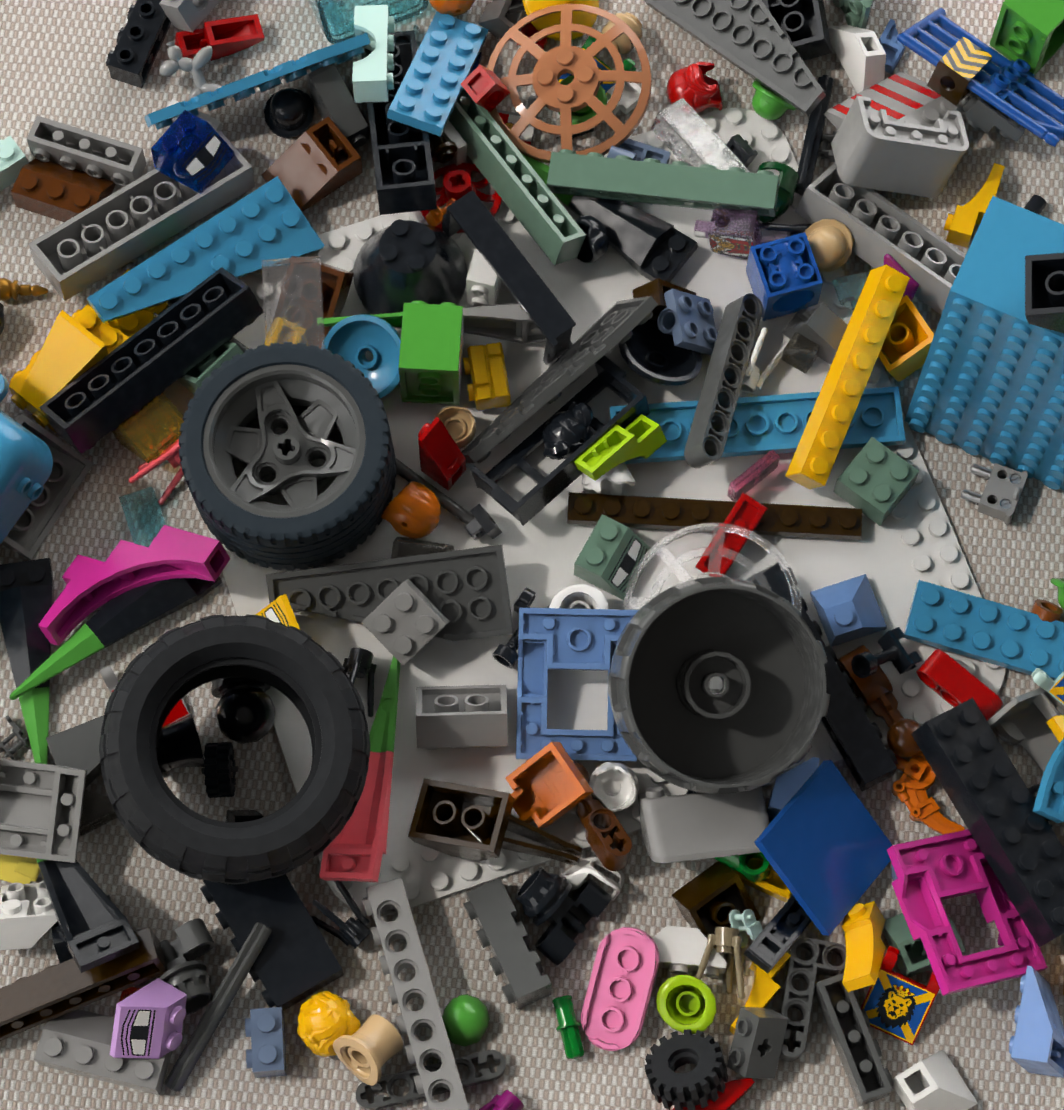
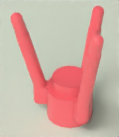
[128,438,184,505]

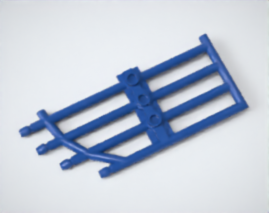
[897,8,1064,147]

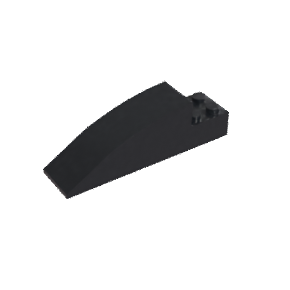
[361,30,437,215]

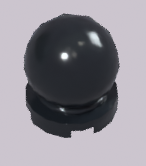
[211,678,275,744]

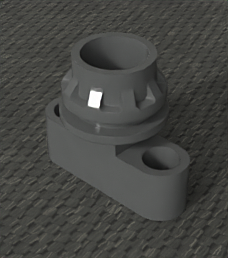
[134,918,215,1015]

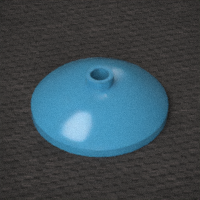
[322,314,401,398]

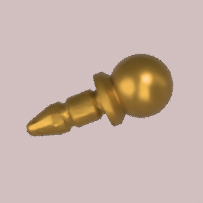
[0,278,48,301]

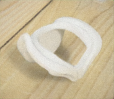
[562,856,625,901]

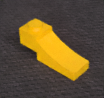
[943,163,1005,248]
[842,901,886,992]
[729,952,791,1035]

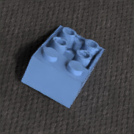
[1009,966,1064,1078]

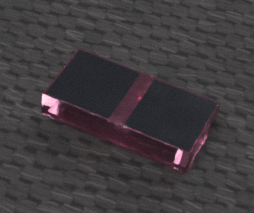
[727,450,780,502]

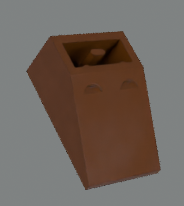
[261,116,363,212]

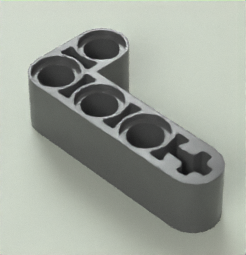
[780,938,846,1062]

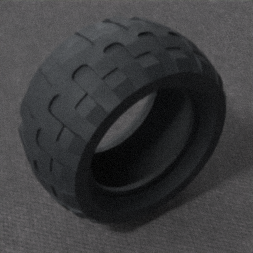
[99,614,370,884]

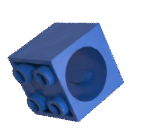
[746,232,823,321]

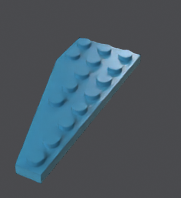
[144,33,371,130]

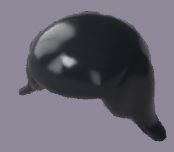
[575,215,609,263]

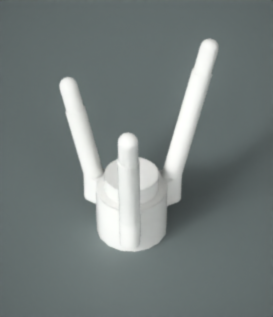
[741,328,790,393]

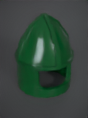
[756,161,799,223]

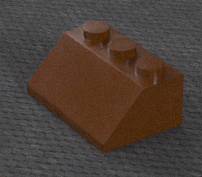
[11,158,116,222]

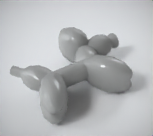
[159,40,222,100]

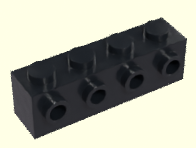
[106,0,171,88]

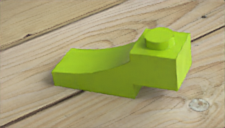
[574,414,667,481]

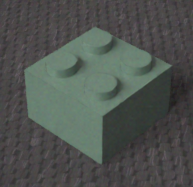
[833,437,919,526]

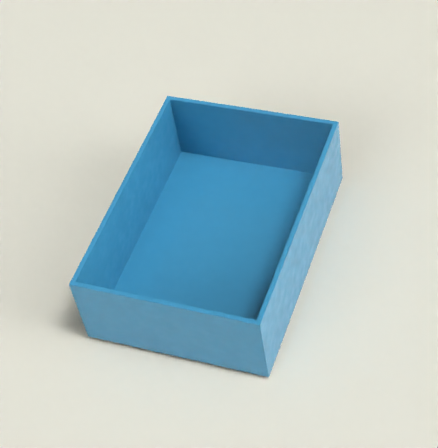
[904,196,1064,491]

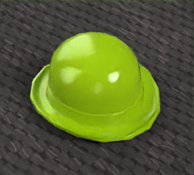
[656,975,716,1034]

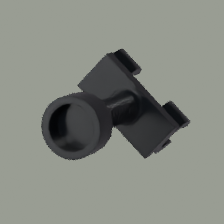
[492,587,551,668]
[851,627,923,678]

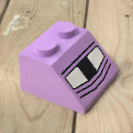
[110,978,187,1059]

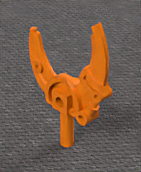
[892,751,965,835]

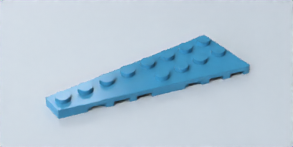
[87,176,325,323]

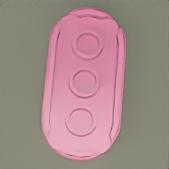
[581,927,660,1051]

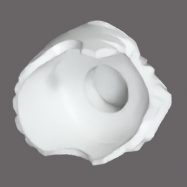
[582,462,636,495]
[589,762,640,812]

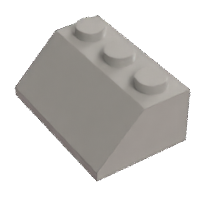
[416,685,508,750]

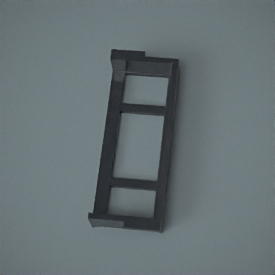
[442,190,576,365]
[470,355,650,526]

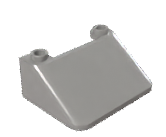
[638,787,770,863]

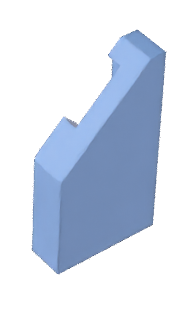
[879,19,905,74]

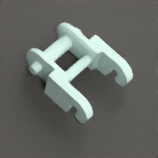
[729,909,763,948]

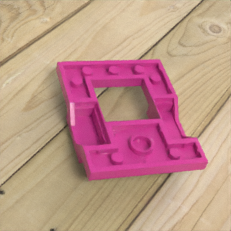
[887,829,1048,996]

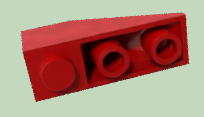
[418,417,466,491]

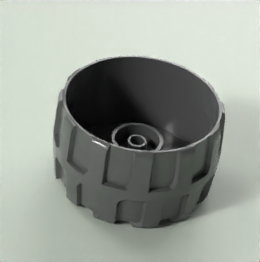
[608,577,830,794]

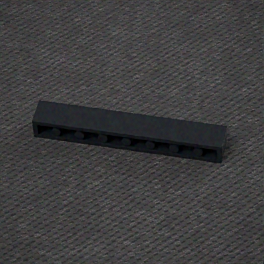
[746,563,898,792]

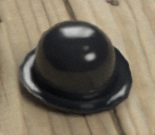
[264,88,315,139]

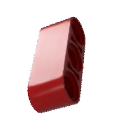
[916,649,1003,721]

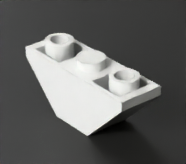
[828,25,886,94]
[652,925,727,978]

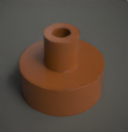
[1031,599,1063,622]

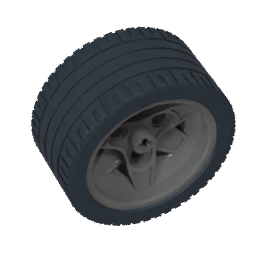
[179,342,396,571]

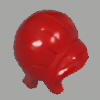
[666,61,723,115]

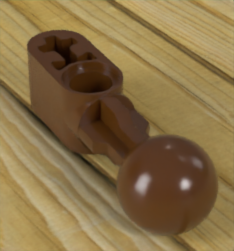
[837,645,921,757]
[573,761,632,871]

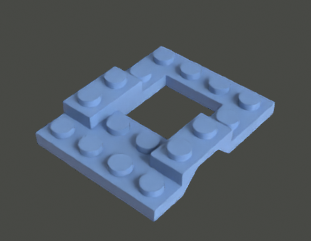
[516,608,639,762]

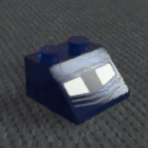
[151,110,235,194]

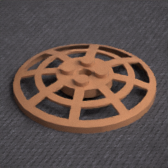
[487,4,652,163]

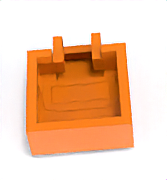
[505,742,594,828]

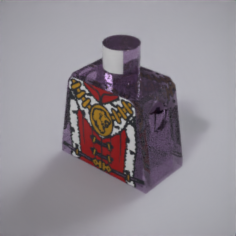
[694,209,762,260]

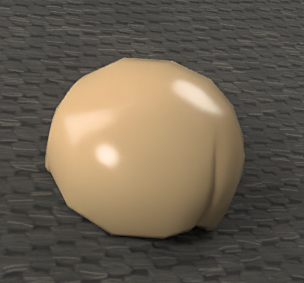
[434,406,476,448]

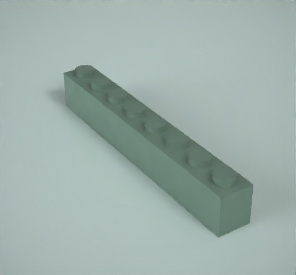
[448,88,586,266]
[547,149,779,217]

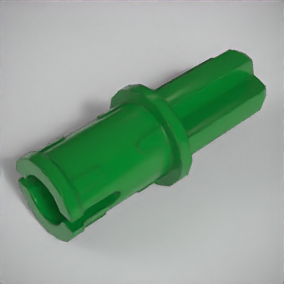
[552,995,584,1059]

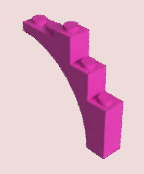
[38,525,230,646]

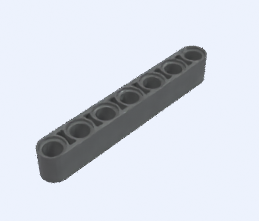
[684,293,763,469]

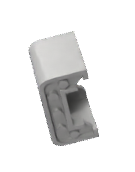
[831,95,969,198]

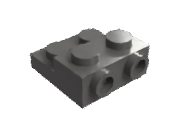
[962,91,1028,142]

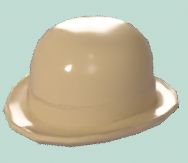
[805,219,853,272]

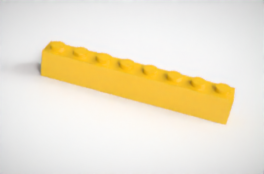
[785,264,910,489]

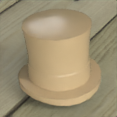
[333,1014,403,1086]

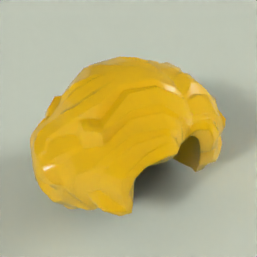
[297,991,361,1057]

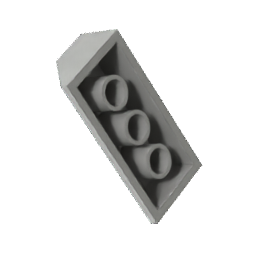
[34,1009,172,1095]

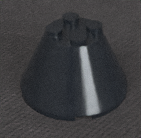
[353,219,467,328]

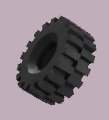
[645,1029,728,1110]

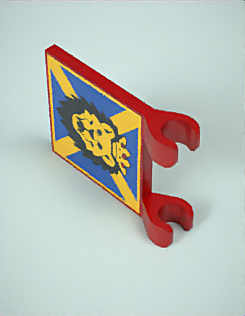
[860,946,940,1046]

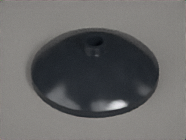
[619,320,702,386]

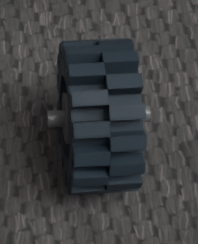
[201,742,239,798]

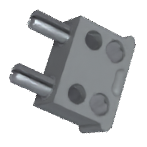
[961,463,1028,525]

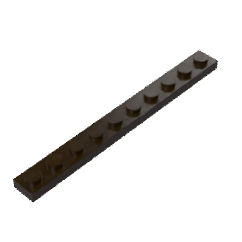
[567,492,862,540]

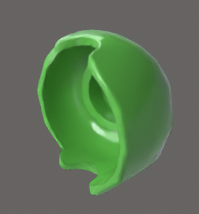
[442,994,490,1047]

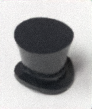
[157,713,205,778]

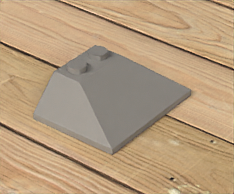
[0,759,87,863]

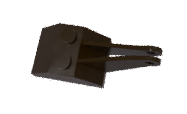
[408,778,583,865]

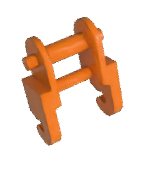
[426,198,456,227]

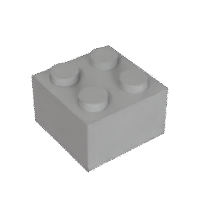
[361,579,450,666]

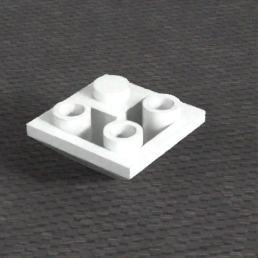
[0,881,58,951]
[893,1050,978,1110]

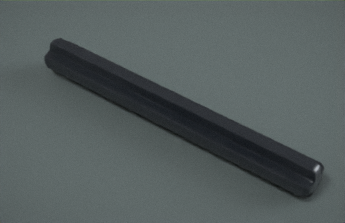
[795,75,834,196]

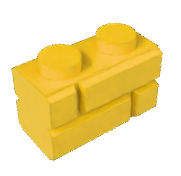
[463,342,511,411]

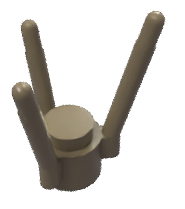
[695,927,745,999]

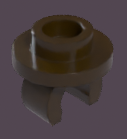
[429,135,458,163]

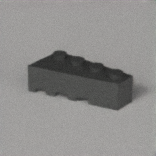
[463,878,552,1010]

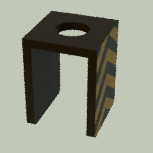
[927,37,992,106]

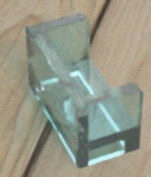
[119,487,166,547]

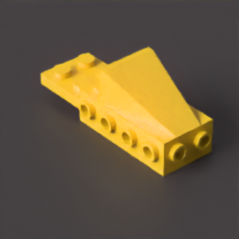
[9,269,168,433]

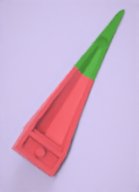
[319,656,401,882]

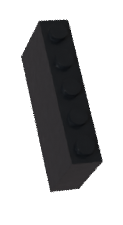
[200,874,344,1011]

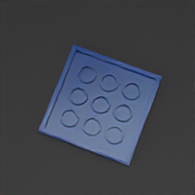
[754,760,892,935]

